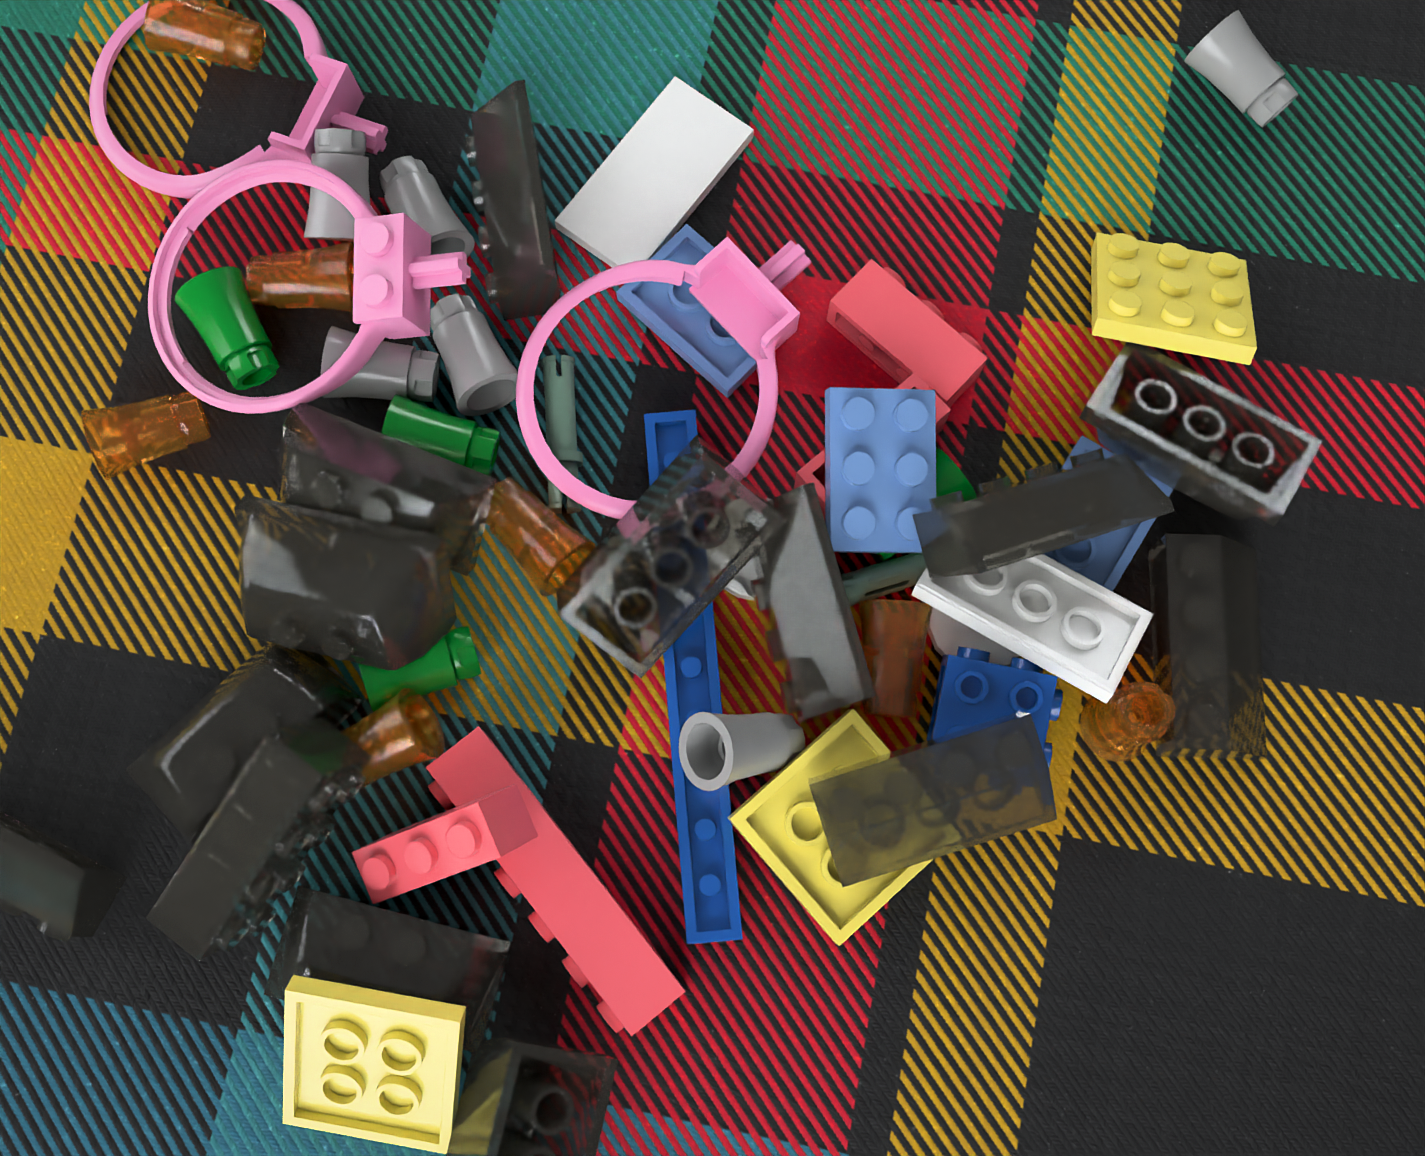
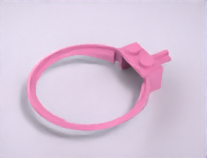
[89,0,388,199]
[148,159,471,414]
[516,237,811,522]

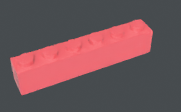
[425,726,686,1037]

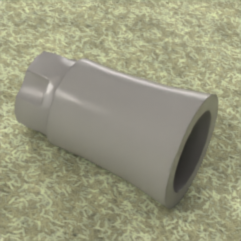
[1184,10,1298,128]
[303,128,370,241]
[379,156,475,258]
[430,294,518,416]
[321,326,440,402]
[679,712,805,791]

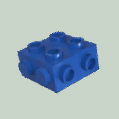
[922,646,1063,792]

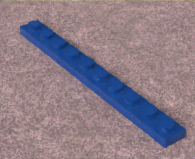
[644,410,743,945]

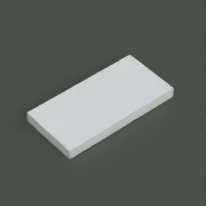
[555,76,754,268]
[911,510,1153,704]

